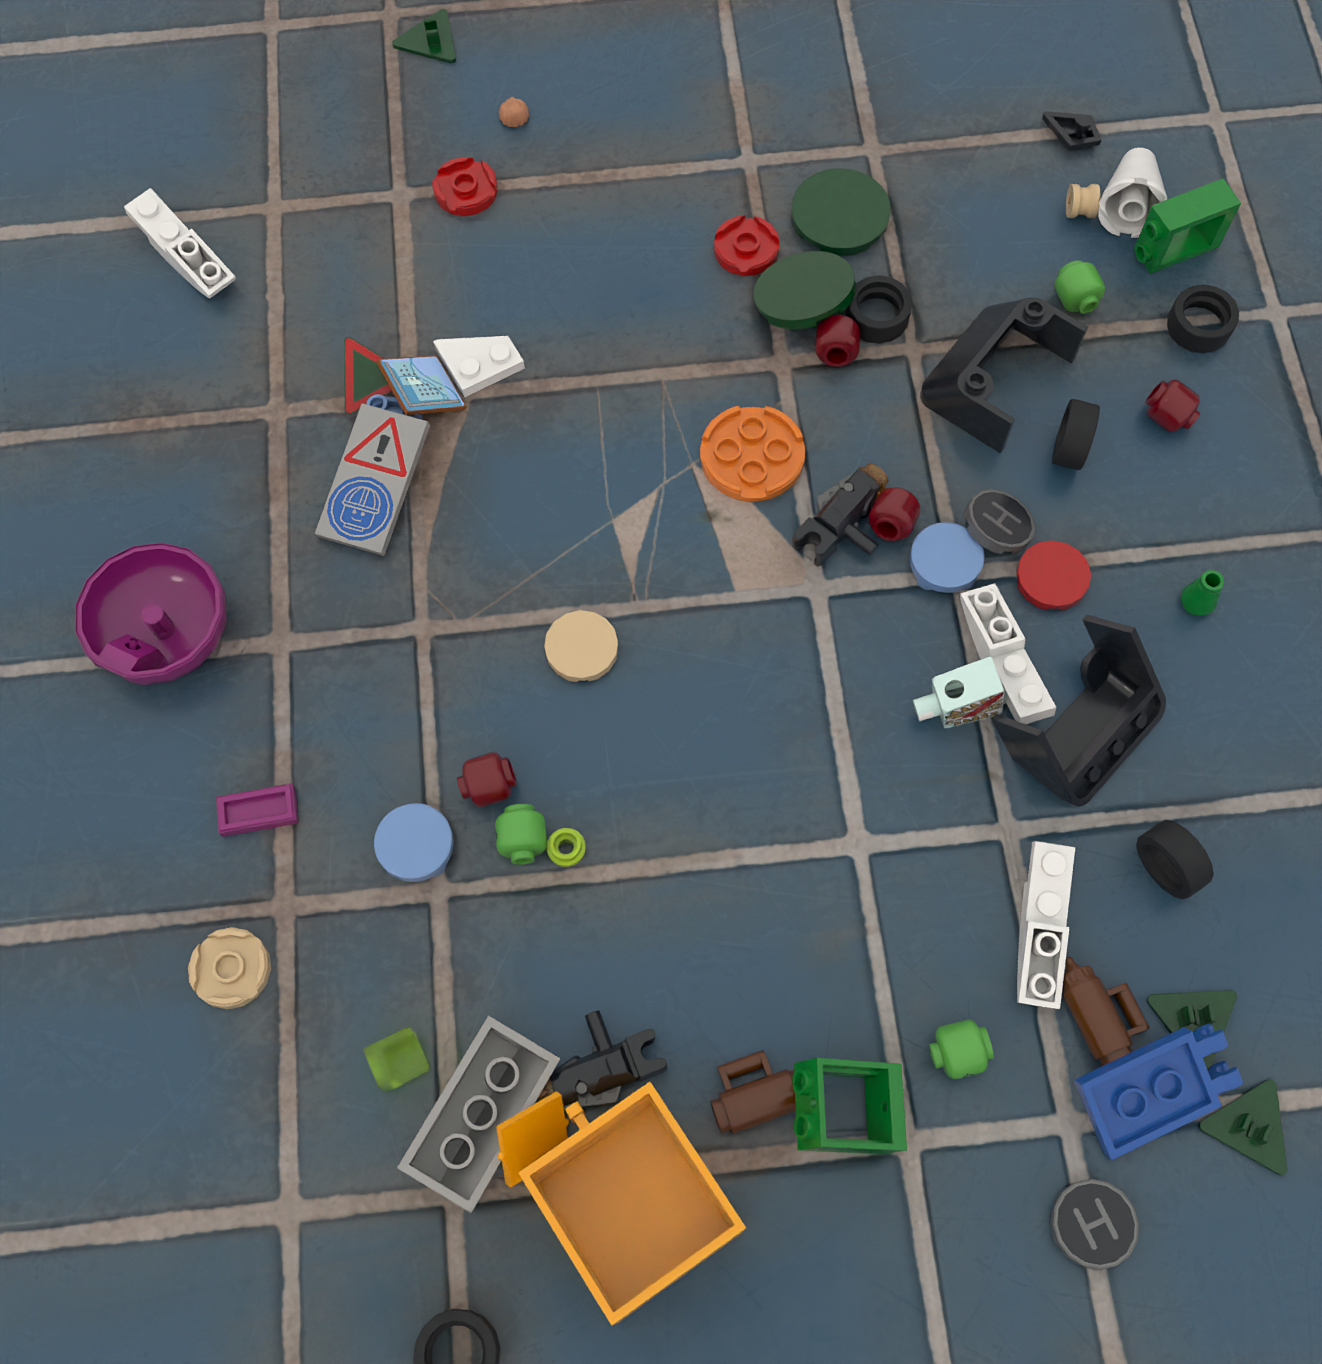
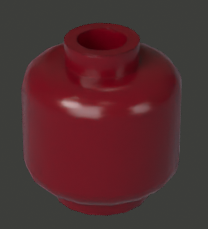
[815,315,860,367]
[1145,379,1200,432]
[869,487,921,541]
[457,752,517,808]

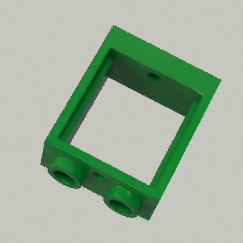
[1134,178,1241,274]
[792,1057,907,1154]

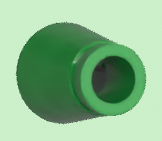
[1181,570,1224,616]

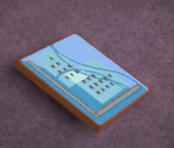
[376,355,467,415]

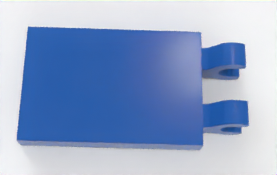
[1074,1024,1243,1160]

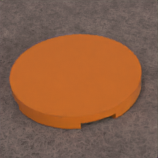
[700,406,805,502]

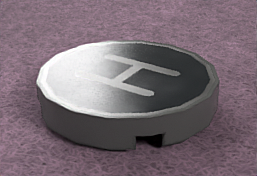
[964,489,1035,554]
[1050,1179,1139,1270]

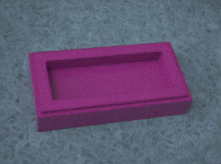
[216,783,299,837]

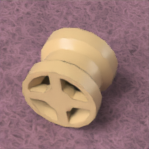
[1066,184,1100,218]

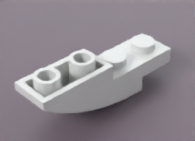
[124,188,236,299]
[960,583,1056,724]
[1017,841,1075,1009]

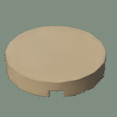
[544,610,618,682]
[188,927,271,1010]

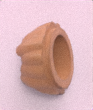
[499,97,530,127]

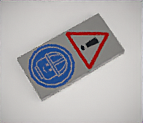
[315,403,430,556]

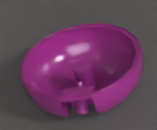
[75,542,227,685]

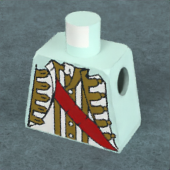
[912,656,1004,728]

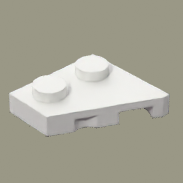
[433,336,525,397]

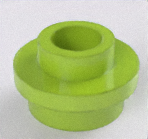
[547,828,586,867]

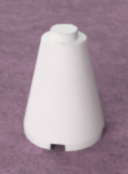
[1098,148,1168,238]

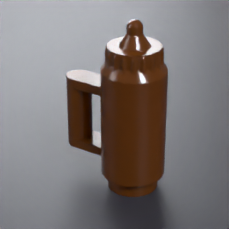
[1062,957,1150,1066]
[710,1050,796,1134]

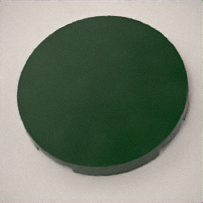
[791,168,891,256]
[753,251,856,329]

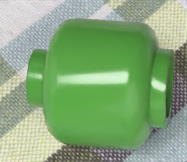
[1054,260,1106,314]
[495,804,547,865]
[929,1019,994,1079]

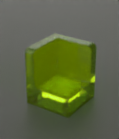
[363,1027,430,1092]

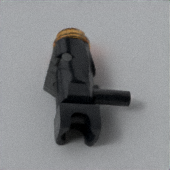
[792,463,889,566]
[538,1010,668,1110]

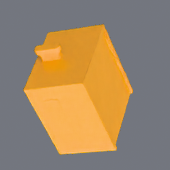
[518,1082,746,1326]

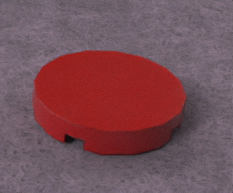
[432,157,498,216]
[714,215,779,276]
[1016,540,1091,611]

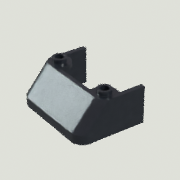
[920,297,1088,453]
[991,615,1166,807]

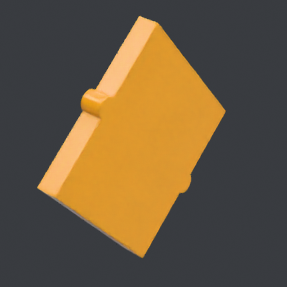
[496,1091,569,1188]

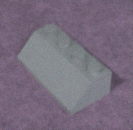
[397,1015,560,1213]

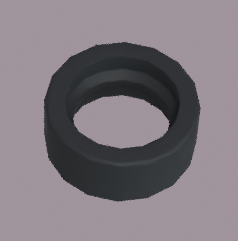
[845,275,913,344]
[1167,284,1240,353]
[1052,399,1100,470]
[1136,819,1214,899]
[413,1309,501,1364]

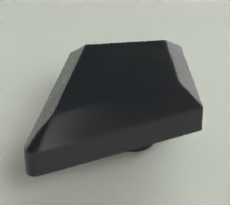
[1042,111,1102,150]

